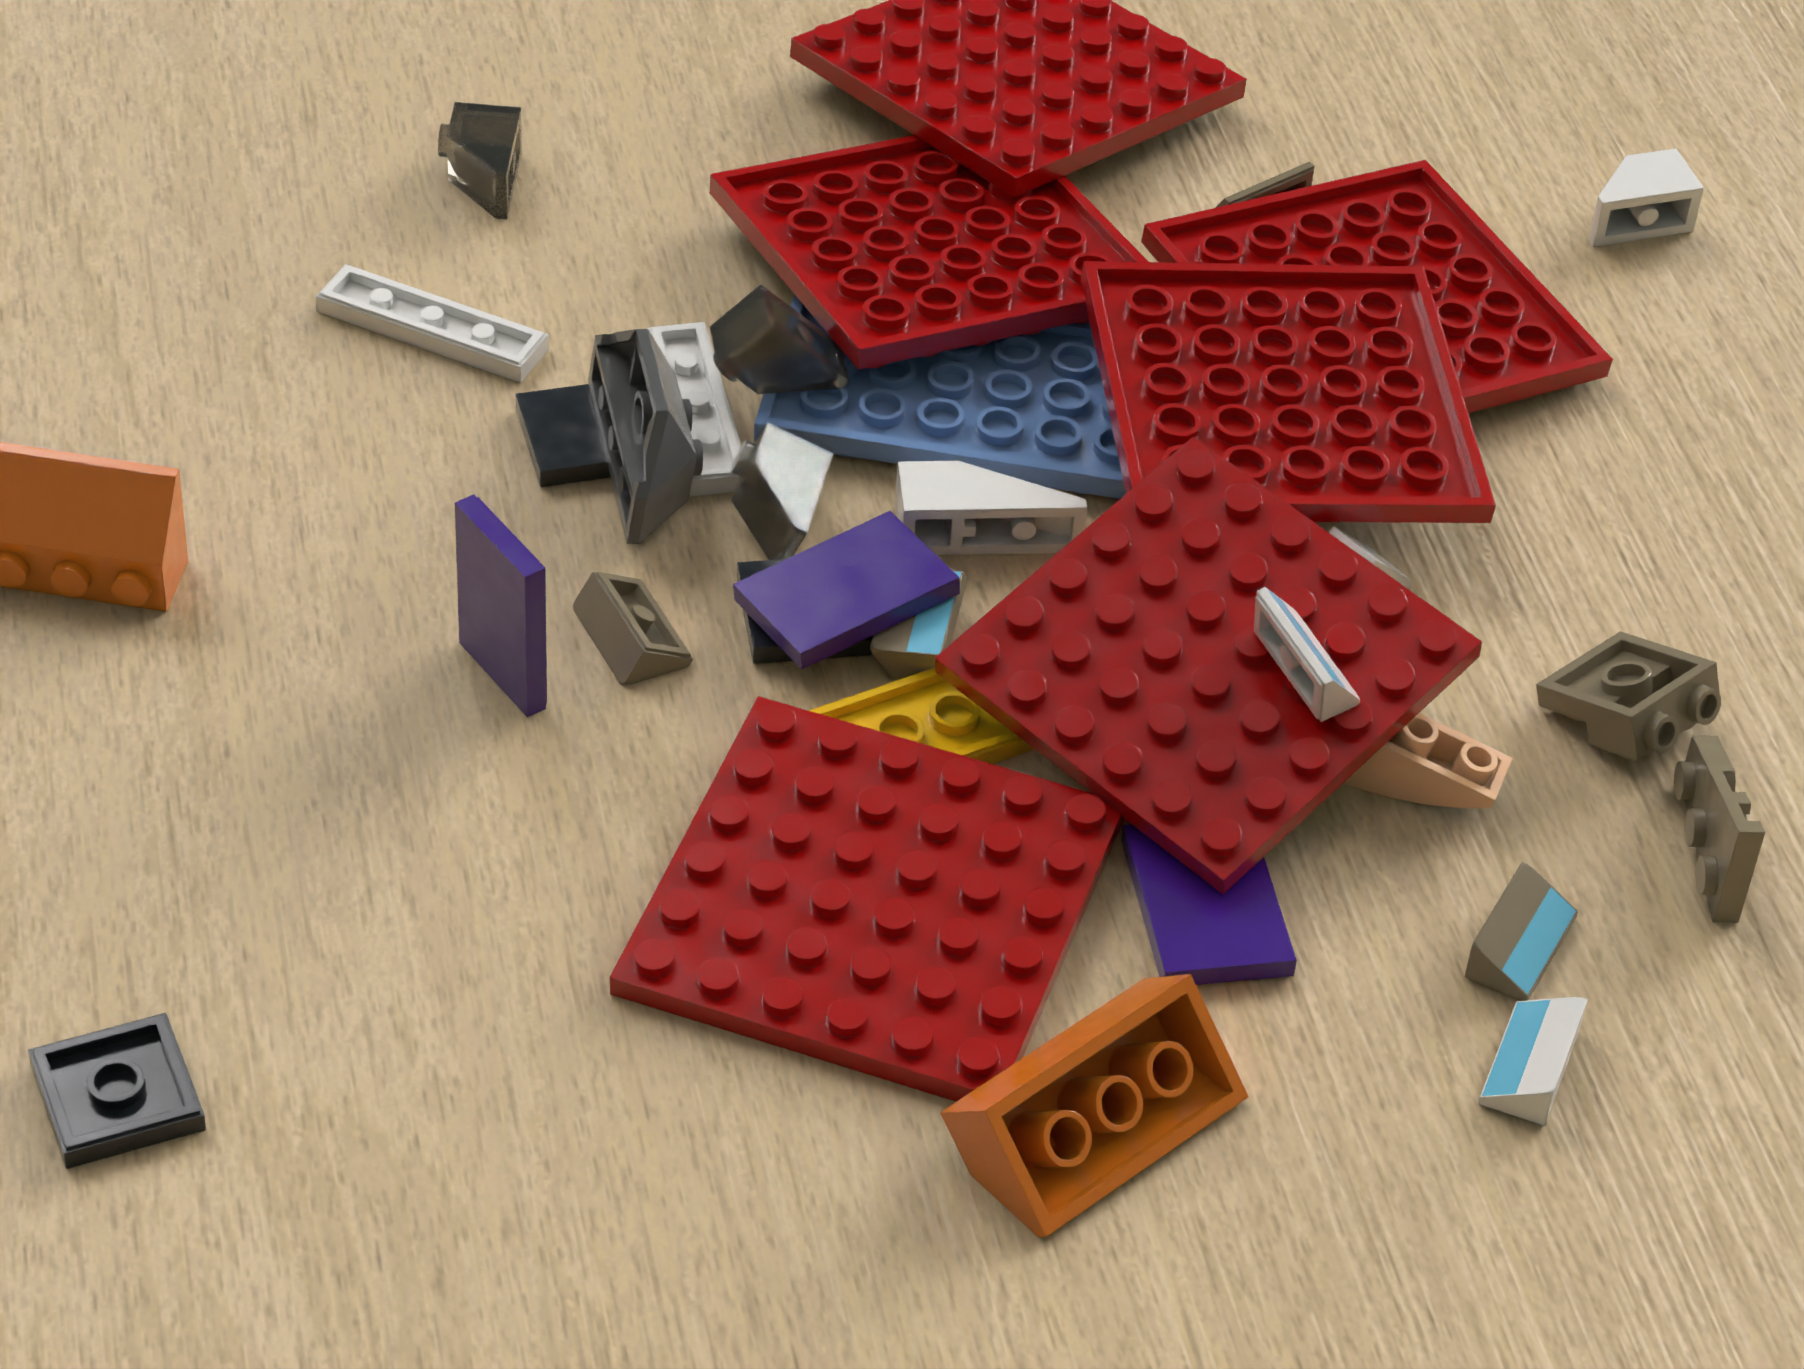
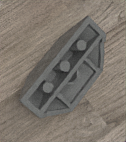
[588,329,703,544]

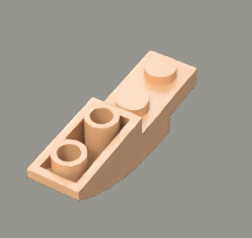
[1343,713,1513,808]

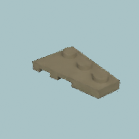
[1674,735,1766,923]

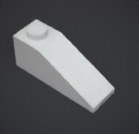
[895,461,1087,555]

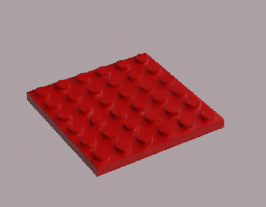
[790,0,1247,197]
[709,135,1149,370]
[1141,160,1613,413]
[1081,261,1496,523]
[935,437,1482,894]
[609,696,1124,1102]

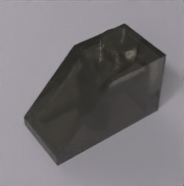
[438,102,522,220]
[709,284,850,394]
[730,422,833,560]

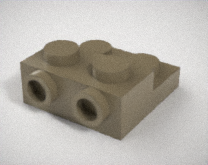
[1536,631,1721,761]

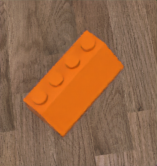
[0,442,188,612]
[940,974,1249,1237]

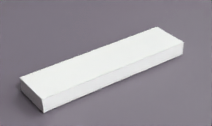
[316,264,549,383]
[647,322,750,497]

